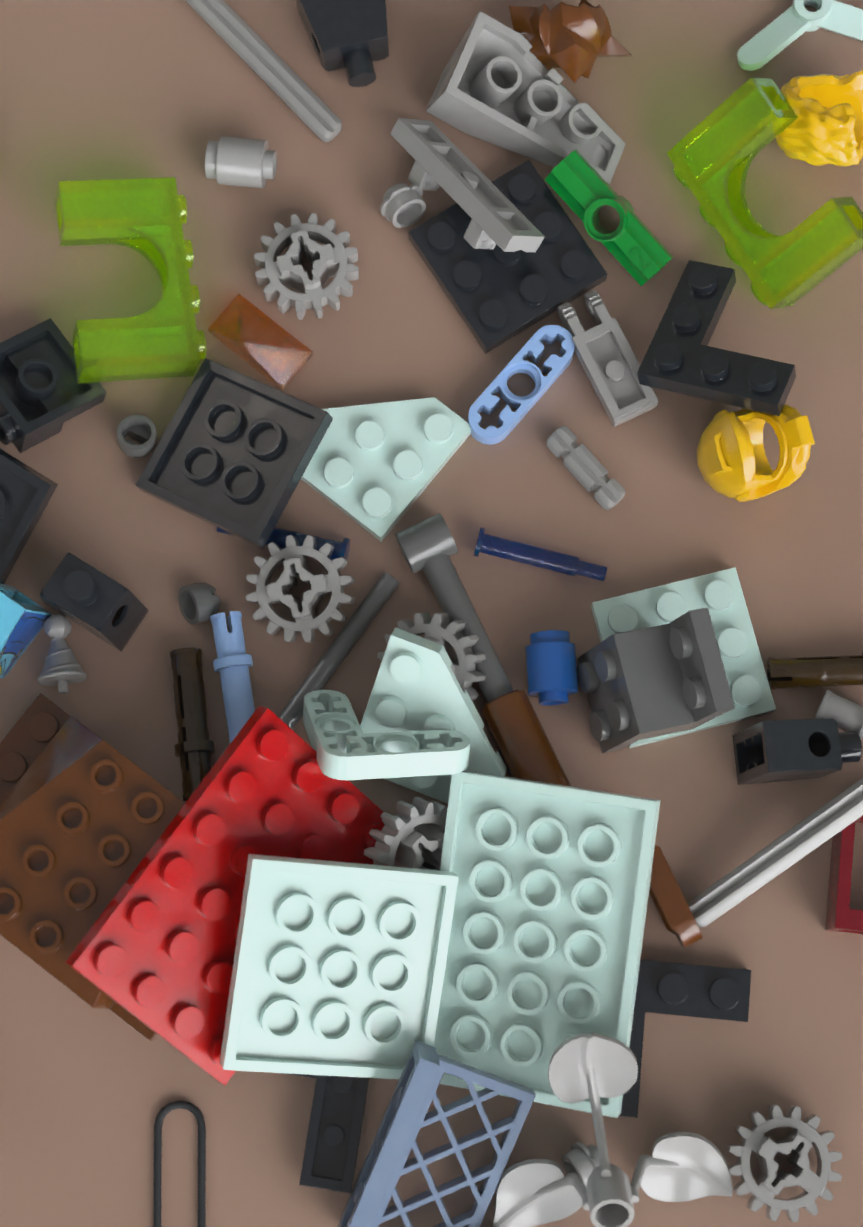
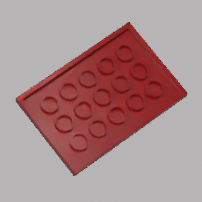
[65,706,385,1086]

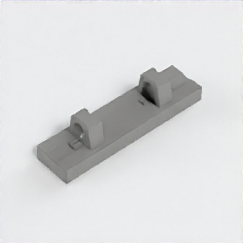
[390,118,545,252]

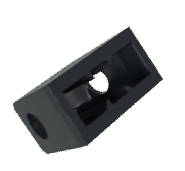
[296,0,389,87]
[40,552,149,652]
[732,718,862,785]

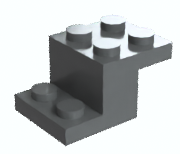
[577,607,735,754]

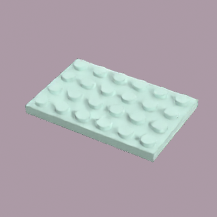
[433,771,660,1118]

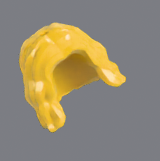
[772,70,863,166]

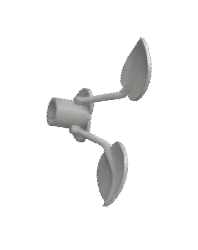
[493,1033,733,1227]

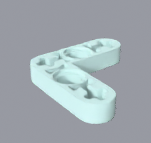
[303,689,470,780]

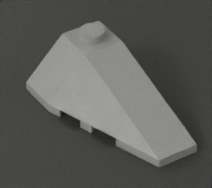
[426,11,626,185]

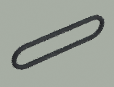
[153,1100,206,1227]

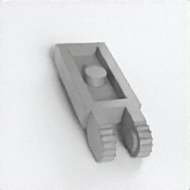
[557,290,659,427]

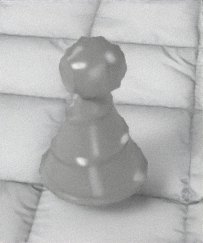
[37,614,87,694]

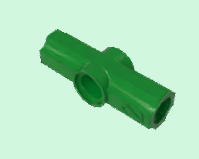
[545,149,673,286]

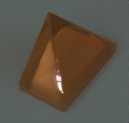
[208,294,313,390]

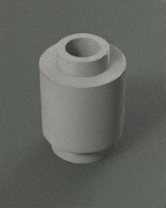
[205,136,277,189]

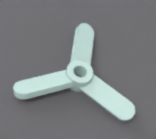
[737,0,863,71]

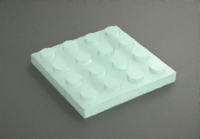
[220,854,459,1079]

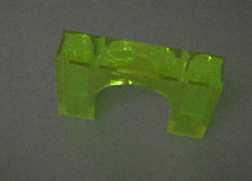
[667,78,863,310]
[54,177,206,384]

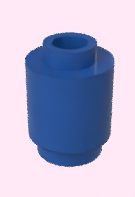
[525,630,578,706]

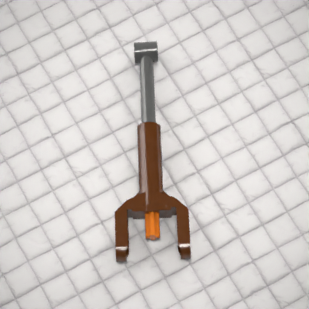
[395,513,702,948]

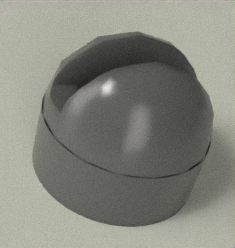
[117,415,157,458]
[178,582,221,625]

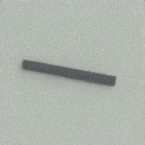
[278,572,400,730]

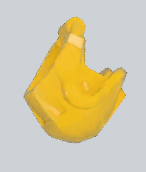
[696,404,815,502]

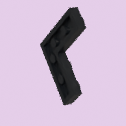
[637,260,796,416]
[585,959,751,1118]
[283,1073,370,1193]

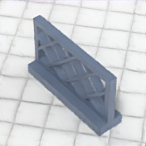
[337,1040,536,1227]

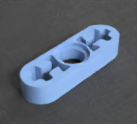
[468,325,575,445]

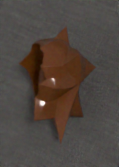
[509,0,632,83]

